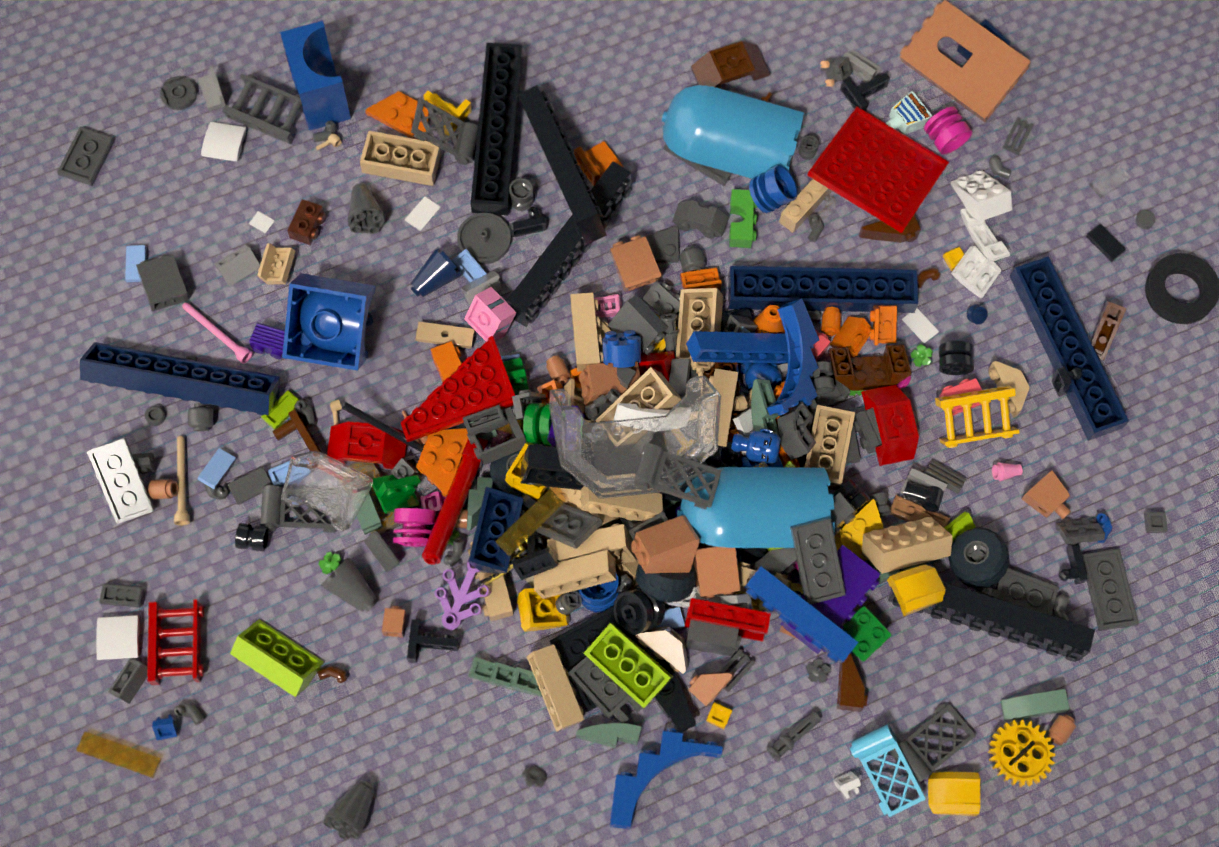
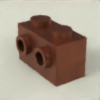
[287,199,326,245]

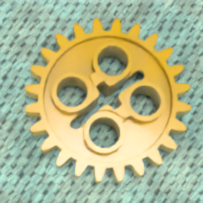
[988,720,1056,787]

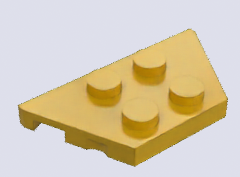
[834,499,884,562]

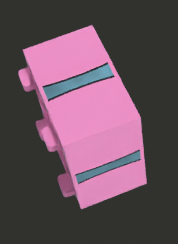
[464,287,516,342]

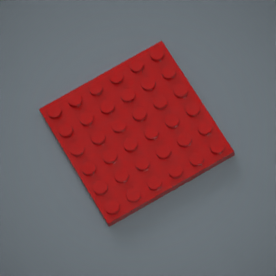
[807,107,949,233]

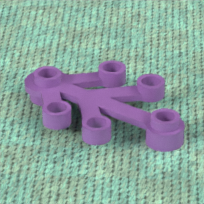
[435,562,491,630]

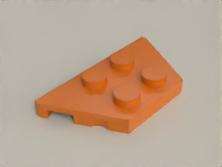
[365,91,429,141]
[416,428,468,497]

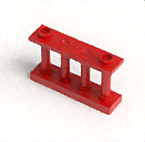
[685,598,771,642]
[147,599,204,686]

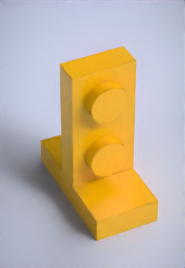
[423,90,472,136]

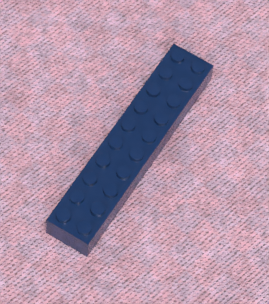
[1010,256,1129,441]
[728,266,918,313]
[80,342,280,415]

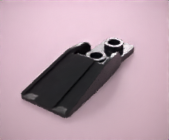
[654,659,696,733]

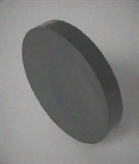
[457,213,511,264]

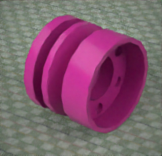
[923,106,973,155]
[393,508,436,547]

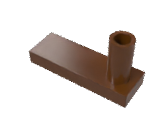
[272,409,326,465]

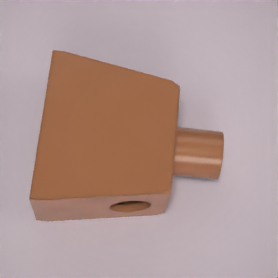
[1022,470,1071,519]

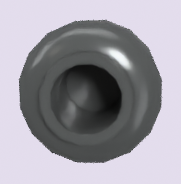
[679,246,705,272]
[188,403,213,431]

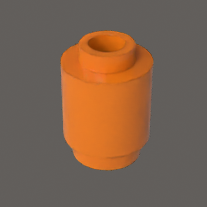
[821,307,841,336]

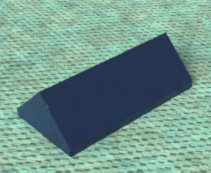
[468,487,524,573]

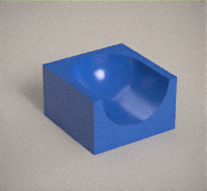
[280,21,351,131]
[282,273,376,371]

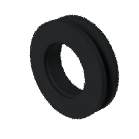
[1145,253,1219,324]

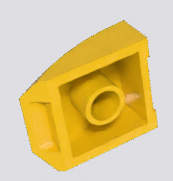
[505,443,547,499]
[887,565,946,617]
[517,588,570,632]
[928,772,981,816]

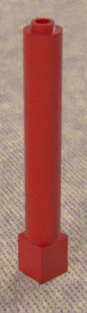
[422,438,488,565]

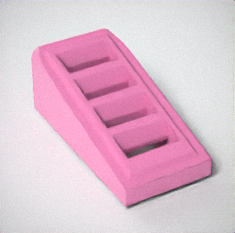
[594,294,622,318]

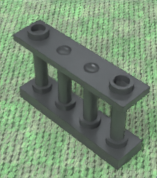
[222,73,303,145]

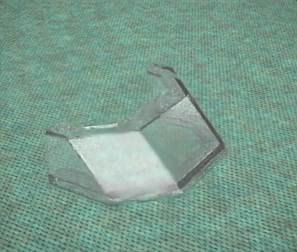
[550,376,721,499]

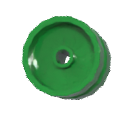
[523,403,560,446]

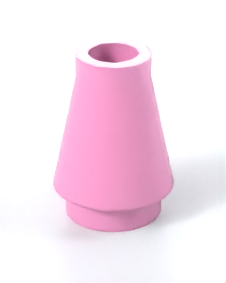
[992,462,1023,481]

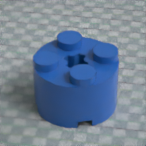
[602,330,641,368]

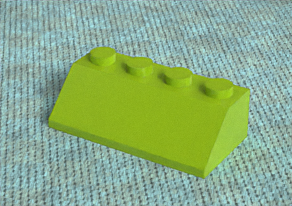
[230,619,324,697]
[583,623,673,708]

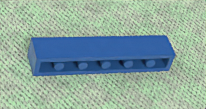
[686,331,788,364]
[745,566,858,663]

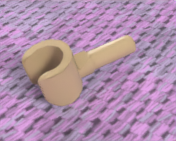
[316,134,342,151]
[330,400,342,425]

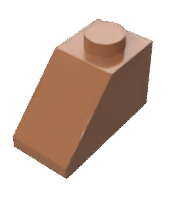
[688,672,735,706]

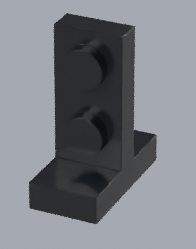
[840,73,890,111]
[513,528,558,580]
[407,619,459,663]

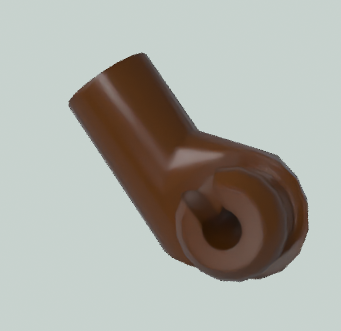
[917,268,941,288]
[317,665,347,683]

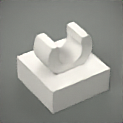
[833,771,861,799]

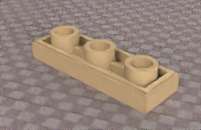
[415,322,475,349]

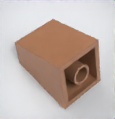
[610,235,661,293]
[579,361,641,409]
[631,516,700,573]
[693,542,740,598]

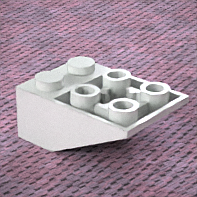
[951,171,1012,222]

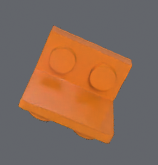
[574,141,624,186]

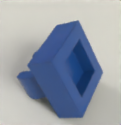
[152,715,177,740]

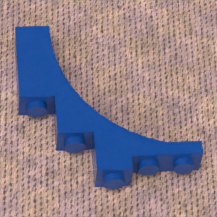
[767,298,819,415]
[610,728,723,830]

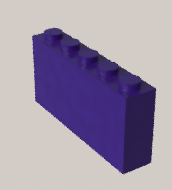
[780,544,881,654]

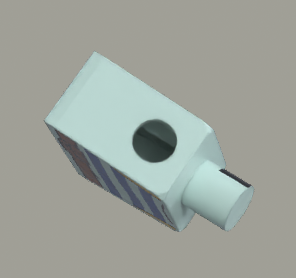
[886,91,933,135]

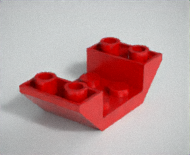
[861,385,919,466]
[326,421,407,469]

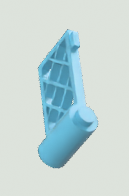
[850,724,927,817]

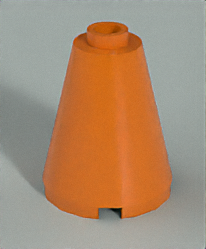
[753,305,785,334]

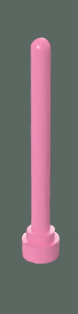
[182,302,253,364]

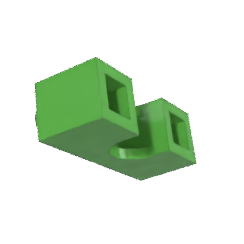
[729,189,757,248]

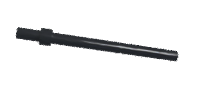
[342,402,424,453]

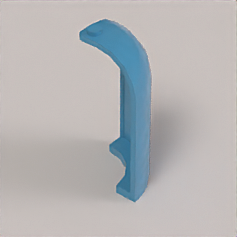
[661,85,804,179]
[677,467,835,548]

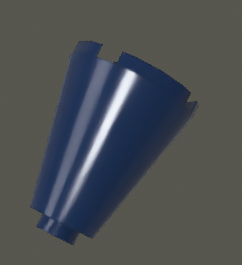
[410,247,463,297]

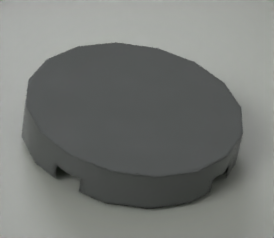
[160,76,197,111]

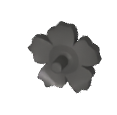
[806,659,831,683]
[522,766,546,788]

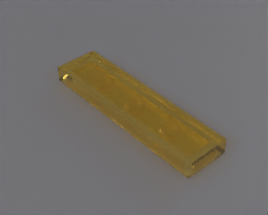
[495,489,563,556]
[76,731,162,778]

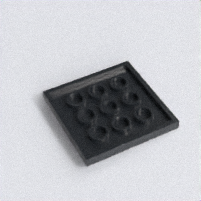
[549,606,647,712]

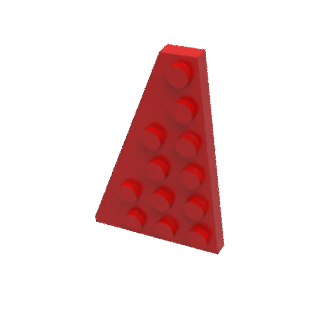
[401,336,515,443]

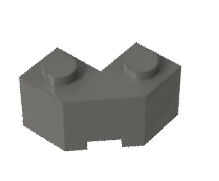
[672,200,728,239]
[777,402,816,460]

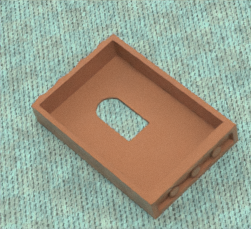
[900,0,1031,123]

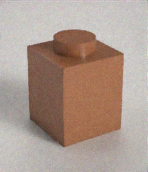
[382,606,406,638]

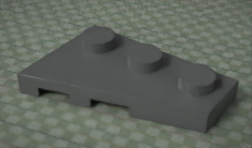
[626,226,679,263]

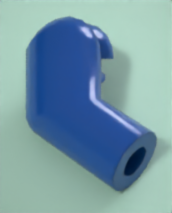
[1096,513,1112,543]

